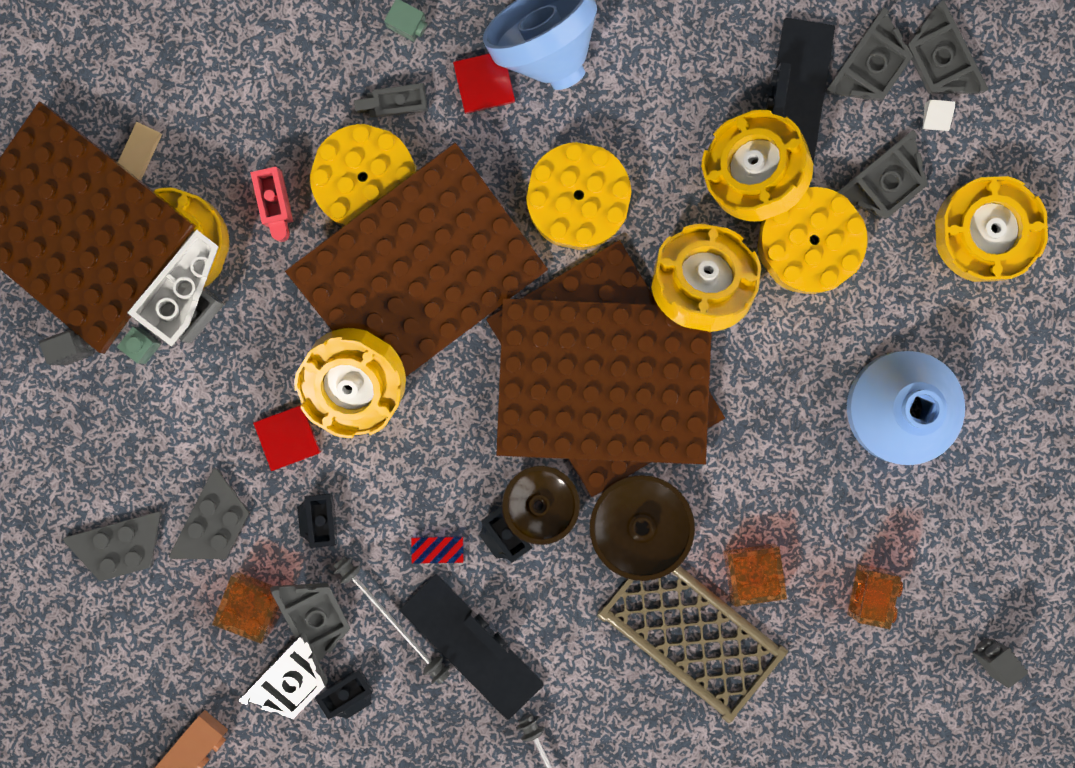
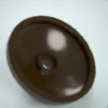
[502,466,580,545]

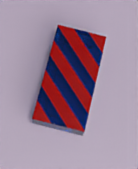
[411,536,464,564]

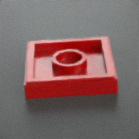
[453,54,515,114]
[253,405,321,471]

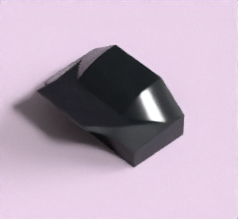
[297,493,337,548]
[479,505,533,563]
[315,668,374,720]

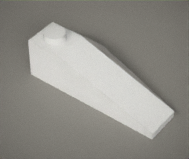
[128,230,219,347]

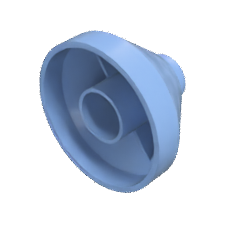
[483,0,597,90]
[847,351,965,465]

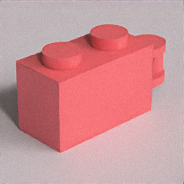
[250,167,293,242]

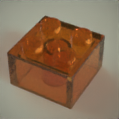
[723,544,787,607]
[847,564,903,629]
[212,572,279,644]

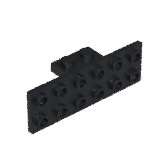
[765,18,835,164]
[400,574,544,720]

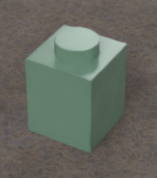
[384,0,427,42]
[117,327,162,364]

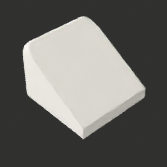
[923,100,955,131]

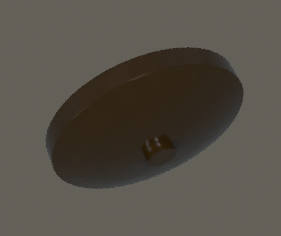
[590,475,695,581]

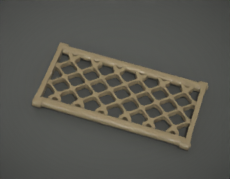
[597,566,788,723]

